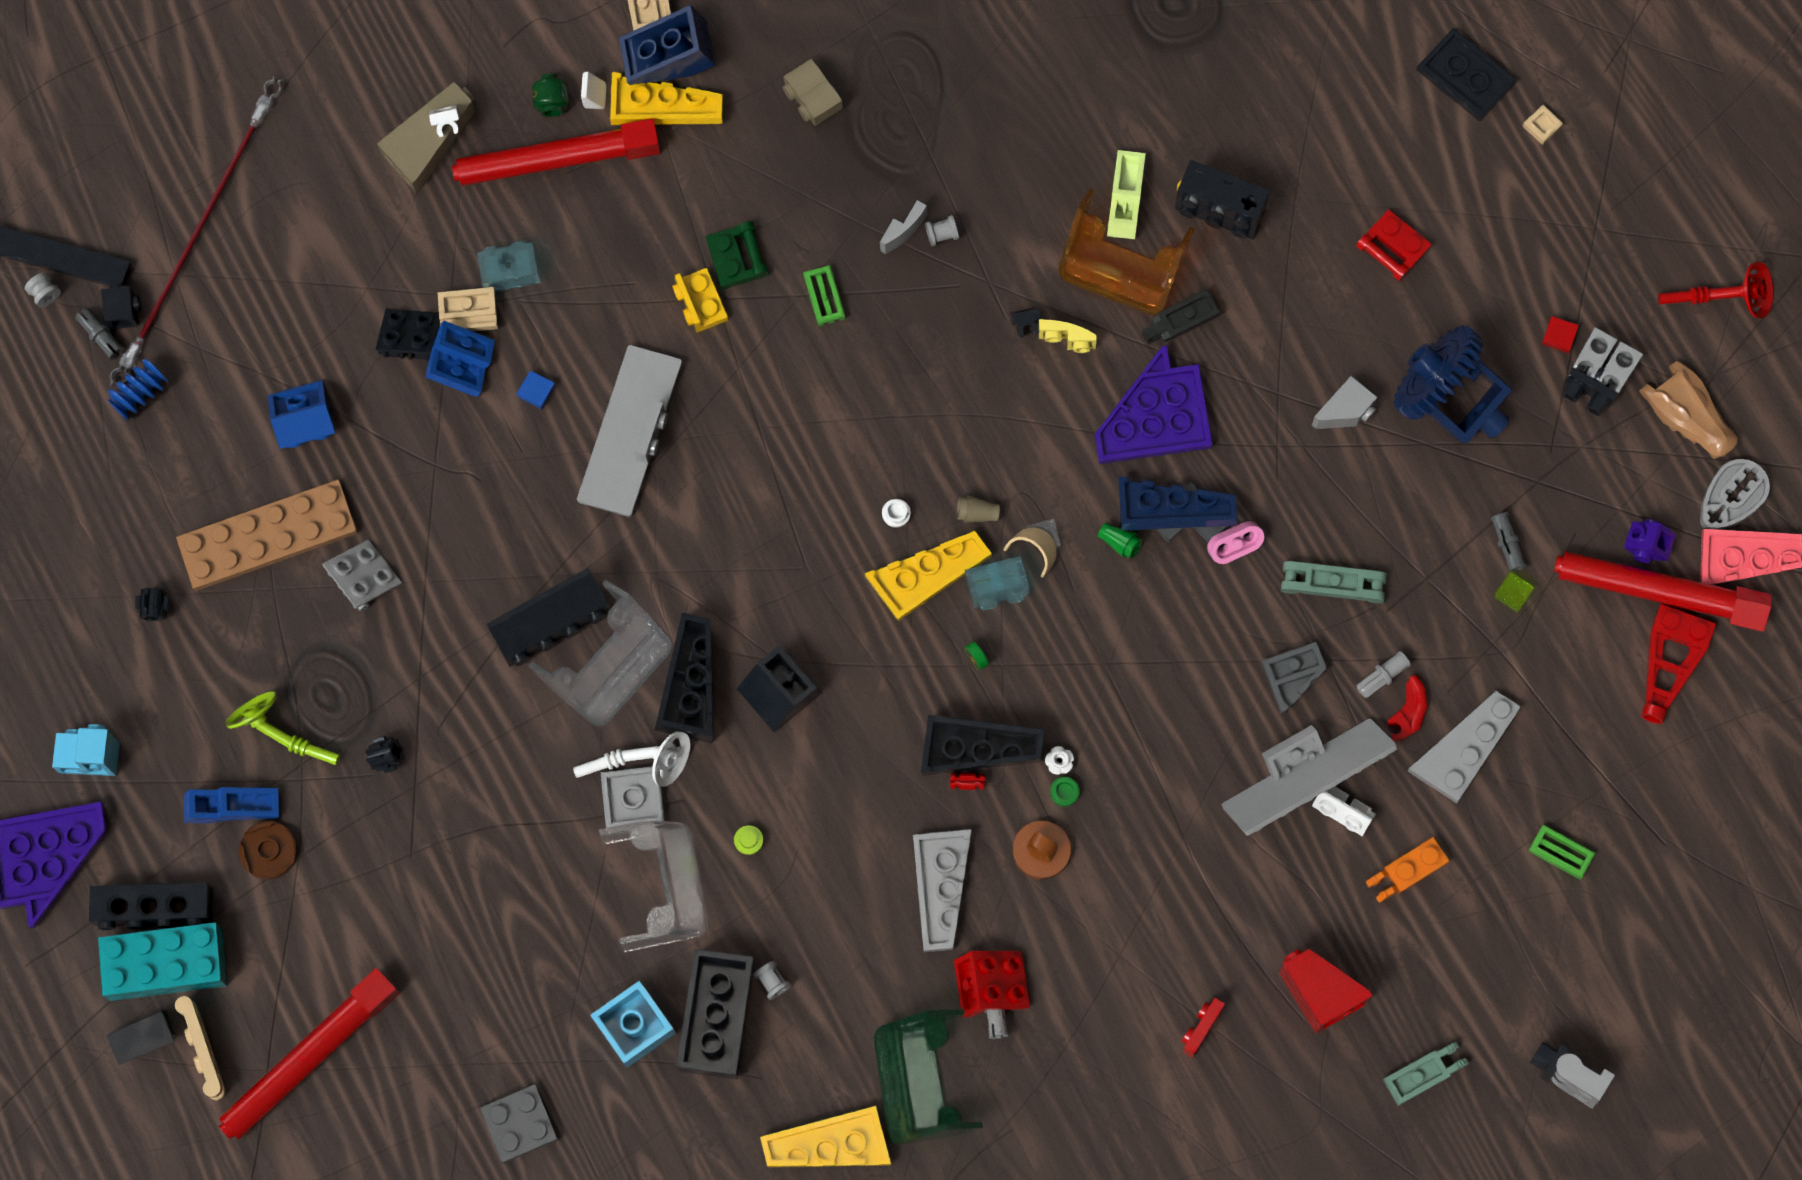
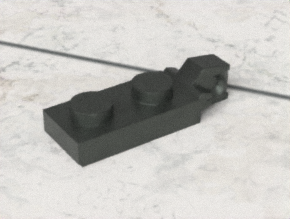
[1142,289,1221,344]

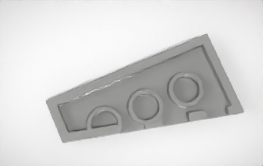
[913,829,971,952]

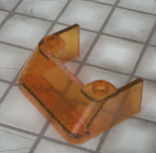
[1058,188,1195,315]

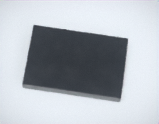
[1416,28,1517,121]

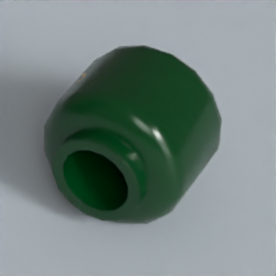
[532,74,569,117]

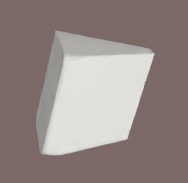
[581,72,607,109]

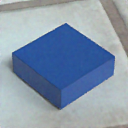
[516,370,556,410]

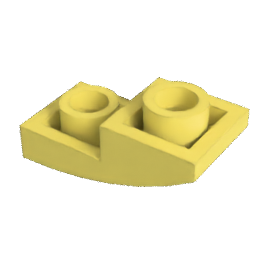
[1039,319,1096,353]

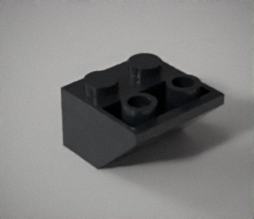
[737,645,818,732]

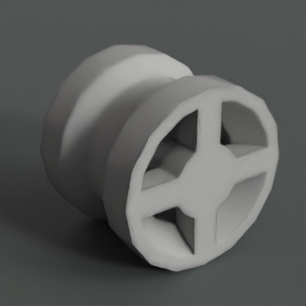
[24,272,61,308]

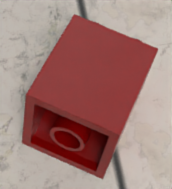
[1279,949,1372,1034]

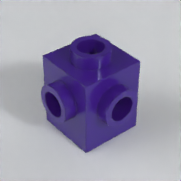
[1624,519,1676,563]

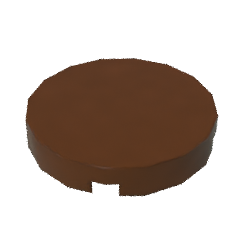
[238,821,298,880]

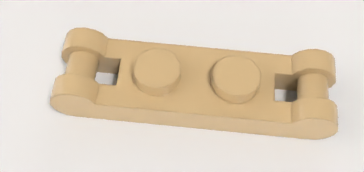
[175,996,226,1101]

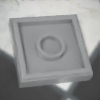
[601,766,665,831]

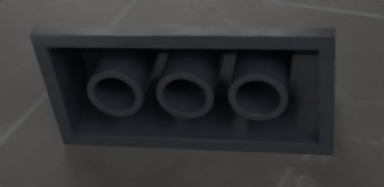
[486,568,610,667]

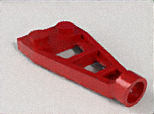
[1641,604,1716,724]

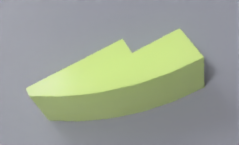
[1107,150,1146,239]

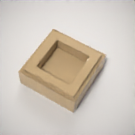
[1523,105,1563,145]

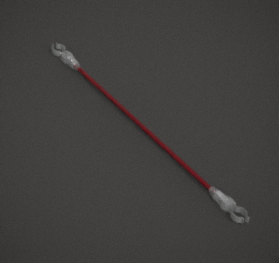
[110,77,283,387]

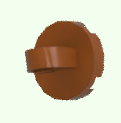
[1013,821,1071,880]

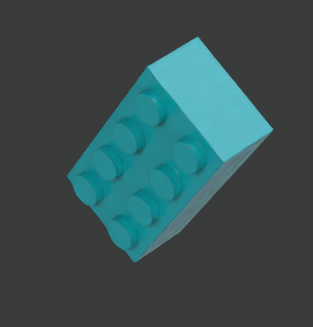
[98,922,227,1001]

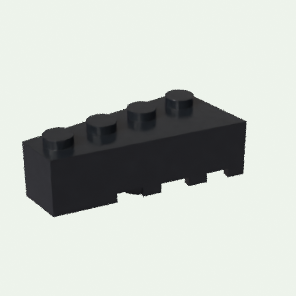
[655,613,713,743]
[921,715,1045,776]

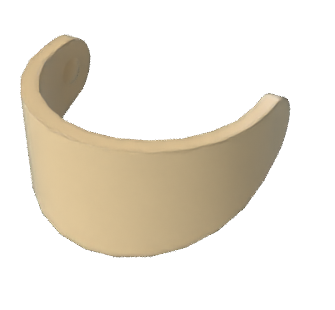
[1003,527,1056,578]

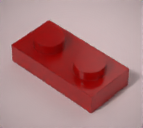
[1181,998,1225,1058]

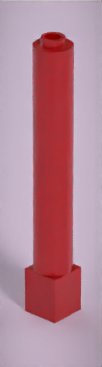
[452,118,660,186]
[1554,551,1771,632]
[218,968,400,1140]

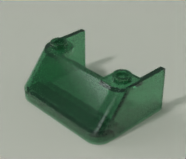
[874,1009,983,1144]

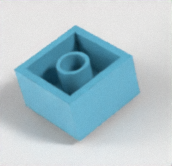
[591,981,676,1068]

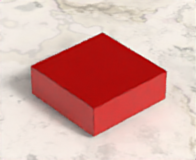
[1542,316,1579,353]

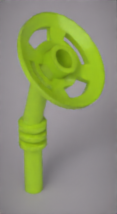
[225,692,340,765]

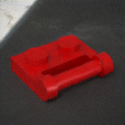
[1356,209,1432,282]

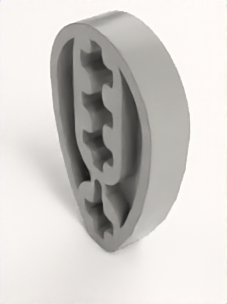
[1700,459,1770,530]

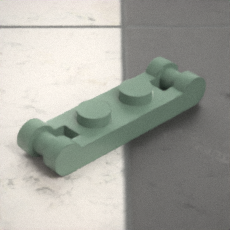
[1281,561,1387,604]

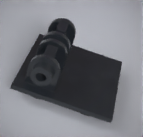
[376,309,440,361]

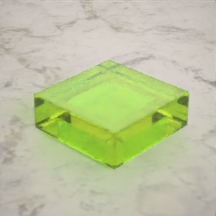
[1494,571,1535,613]

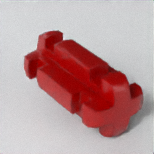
[950,772,985,790]

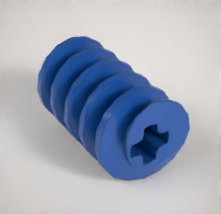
[106,359,168,421]

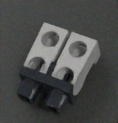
[1563,327,1643,416]
[1530,1041,1615,1108]

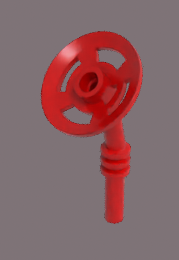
[1658,262,1773,319]

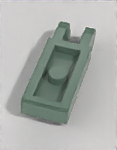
[1383,1042,1469,1106]

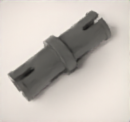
[75,307,124,360]
[1491,512,1527,572]

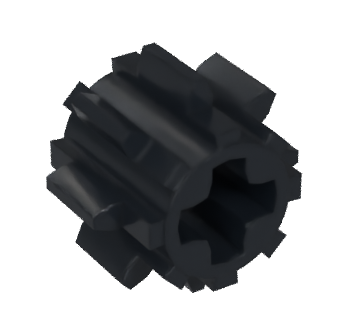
[135,587,172,621]
[365,736,405,773]

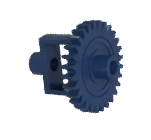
[1393,325,1512,444]

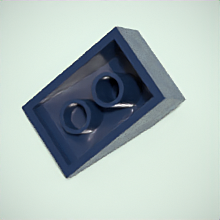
[619,5,715,85]

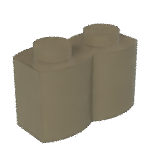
[782,59,843,126]

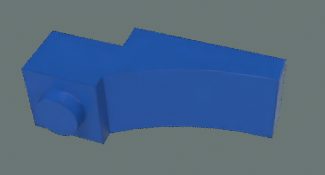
[184,787,279,823]

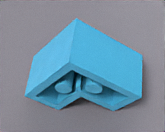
[52,724,120,776]

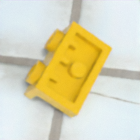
[672,268,728,333]

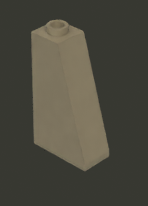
[377,82,475,193]

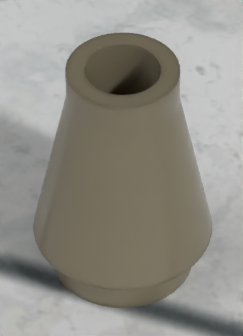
[956,495,1000,523]

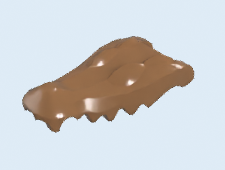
[1639,361,1738,459]

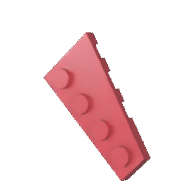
[1700,529,1802,585]

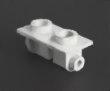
[1312,787,1376,836]

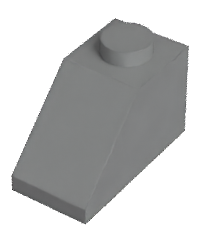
[1312,376,1377,429]

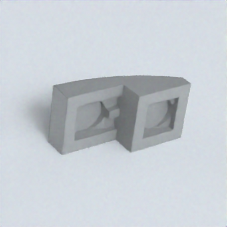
[880,200,927,254]

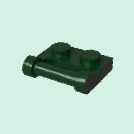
[705,221,770,290]

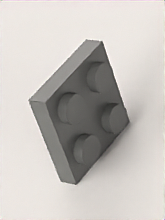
[480,1084,558,1164]

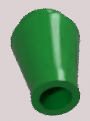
[1098,522,1143,559]

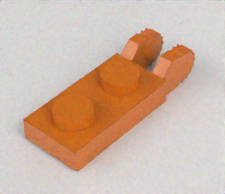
[1366,837,1450,903]

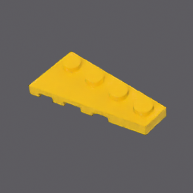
[610,72,723,125]
[864,531,992,621]
[760,1106,891,1167]

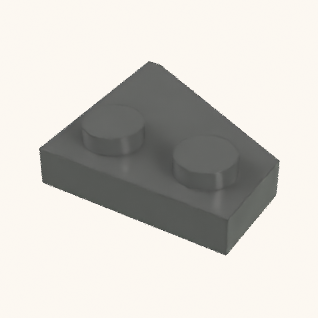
[1261,642,1327,714]

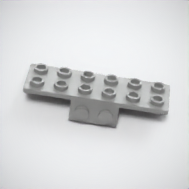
[577,345,682,517]
[1222,719,1397,836]

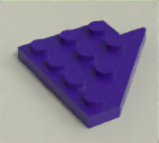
[1094,345,1212,464]
[0,802,107,929]

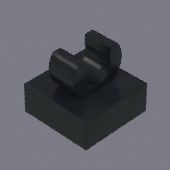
[1009,307,1041,338]

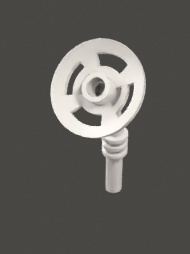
[573,731,690,787]

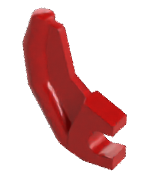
[1387,675,1428,742]

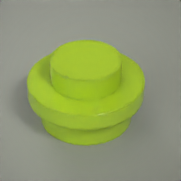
[734,825,763,855]

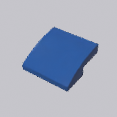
[425,321,495,397]

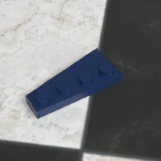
[1118,476,1237,530]

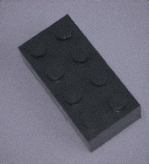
[677,949,755,1079]

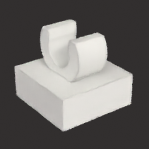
[429,105,459,137]

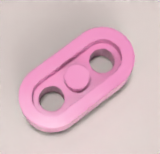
[1207,521,1264,564]

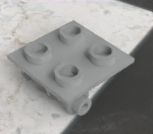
[322,539,402,612]

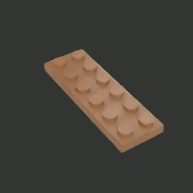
[176,479,358,592]

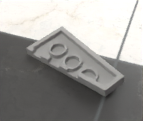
[1408,691,1520,803]

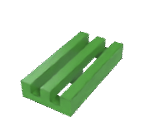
[803,265,845,327]
[1528,824,1595,880]

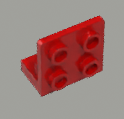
[954,951,1030,1018]

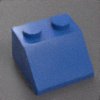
[268,380,335,449]

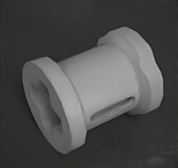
[925,215,959,247]
[753,961,791,1000]

